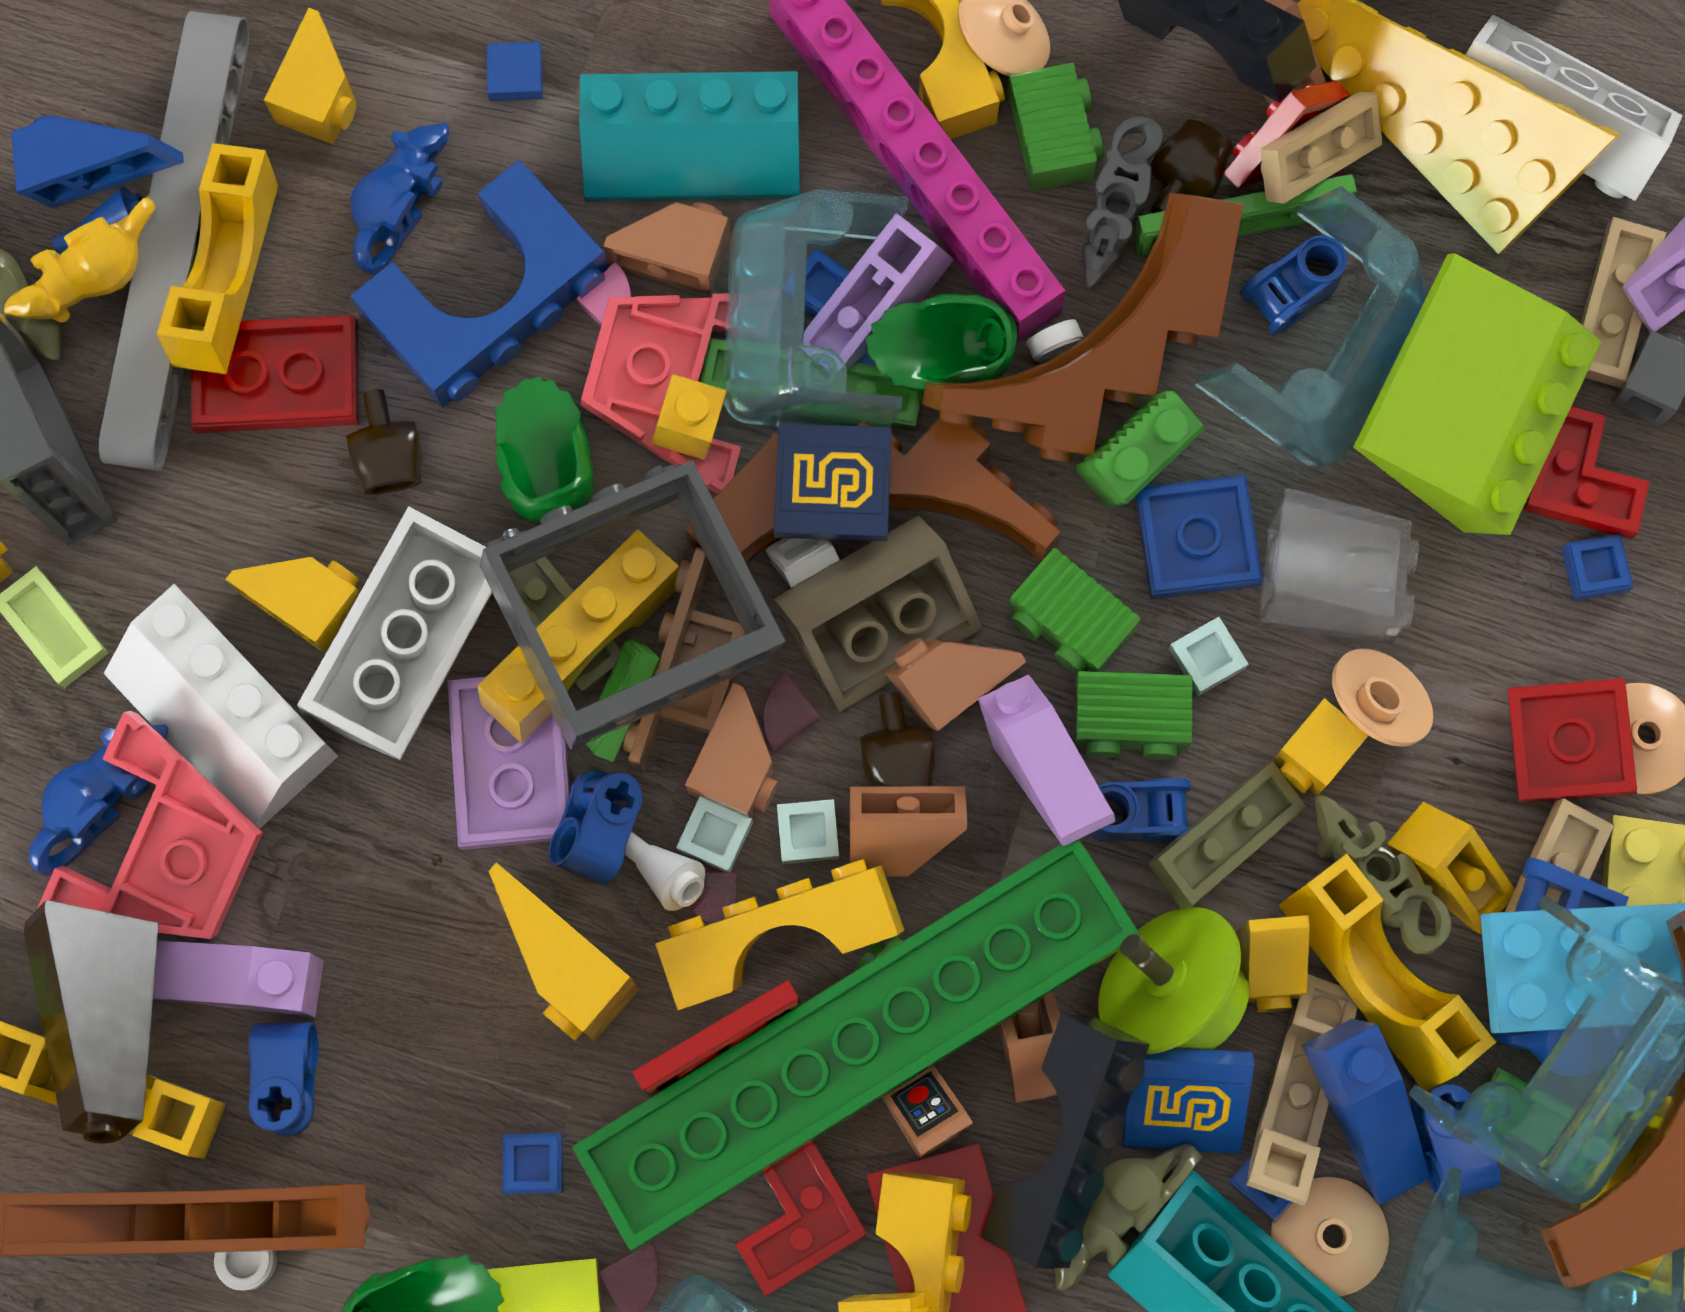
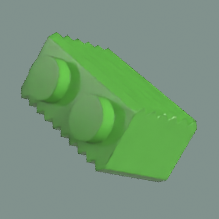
[1007,63,1104,192]
[1076,391,1205,509]
[1008,548,1141,675]
[1073,671,1193,760]

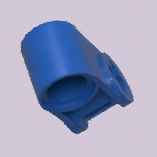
[1239,235,1347,336]
[549,770,643,884]
[1088,778,1191,843]
[248,1022,319,1137]
[1410,1084,1501,1203]

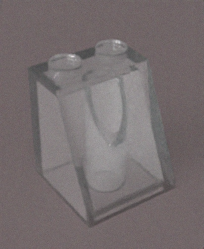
[1258,488,1419,643]

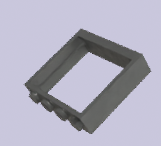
[0,313,118,546]
[480,460,786,750]

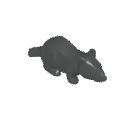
[1082,116,1164,289]

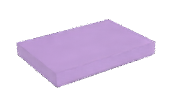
[447,677,570,850]

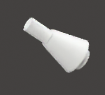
[625,831,705,911]

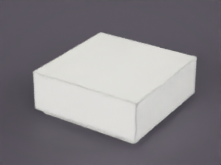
[765,538,840,588]

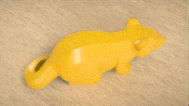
[4,196,156,323]

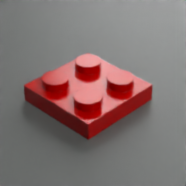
[1507,678,1637,804]

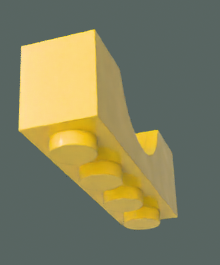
[880,0,1005,139]
[156,143,279,374]
[477,529,679,743]
[1278,854,1496,1092]
[655,859,905,1010]
[0,1021,227,1159]
[876,1170,972,1312]

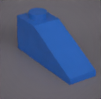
[11,116,184,208]
[1302,1019,1430,1205]

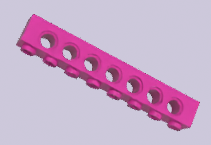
[769,0,1065,343]

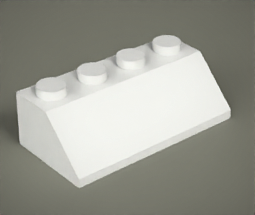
[1466,15,1683,201]
[297,506,492,760]
[104,584,338,829]

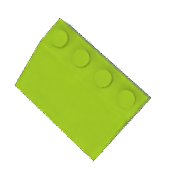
[1353,253,1602,535]

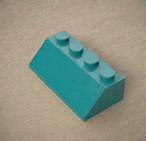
[579,71,800,202]
[1107,1170,1357,1312]

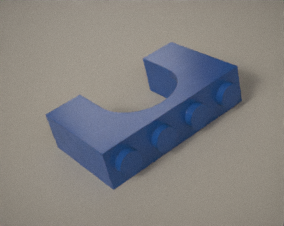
[350,159,608,408]

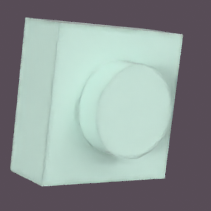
[1169,617,1249,696]
[676,796,753,874]
[777,799,839,865]

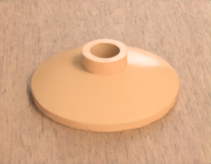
[958,0,1050,76]
[1332,649,1433,747]
[1626,683,1685,795]
[1270,1177,1389,1297]

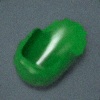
[865,294,1017,392]
[494,377,594,525]
[342,1255,504,1312]

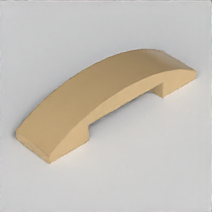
[1246,974,1358,1206]

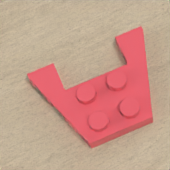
[580,292,781,494]
[37,711,263,939]

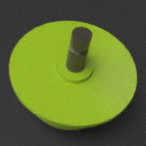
[1098,907,1249,1054]

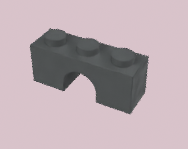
[1611,331,1685,428]

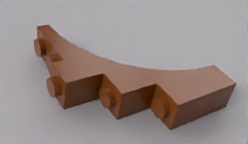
[922,193,1243,462]
[685,419,1061,565]
[1540,910,1685,1289]
[0,1184,370,1257]

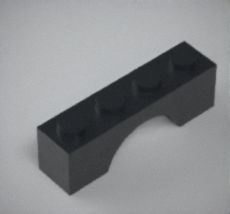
[1118,0,1316,103]
[981,1013,1150,1268]

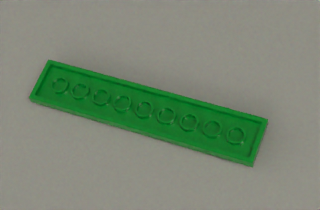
[572,839,1140,1252]

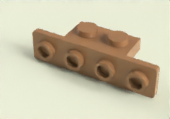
[623,547,746,772]

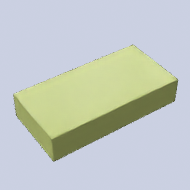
[0,566,109,689]

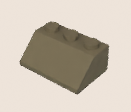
[774,515,983,712]

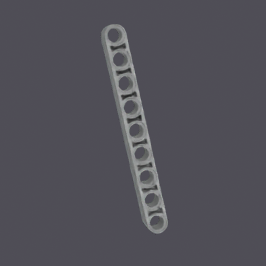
[99,11,249,471]

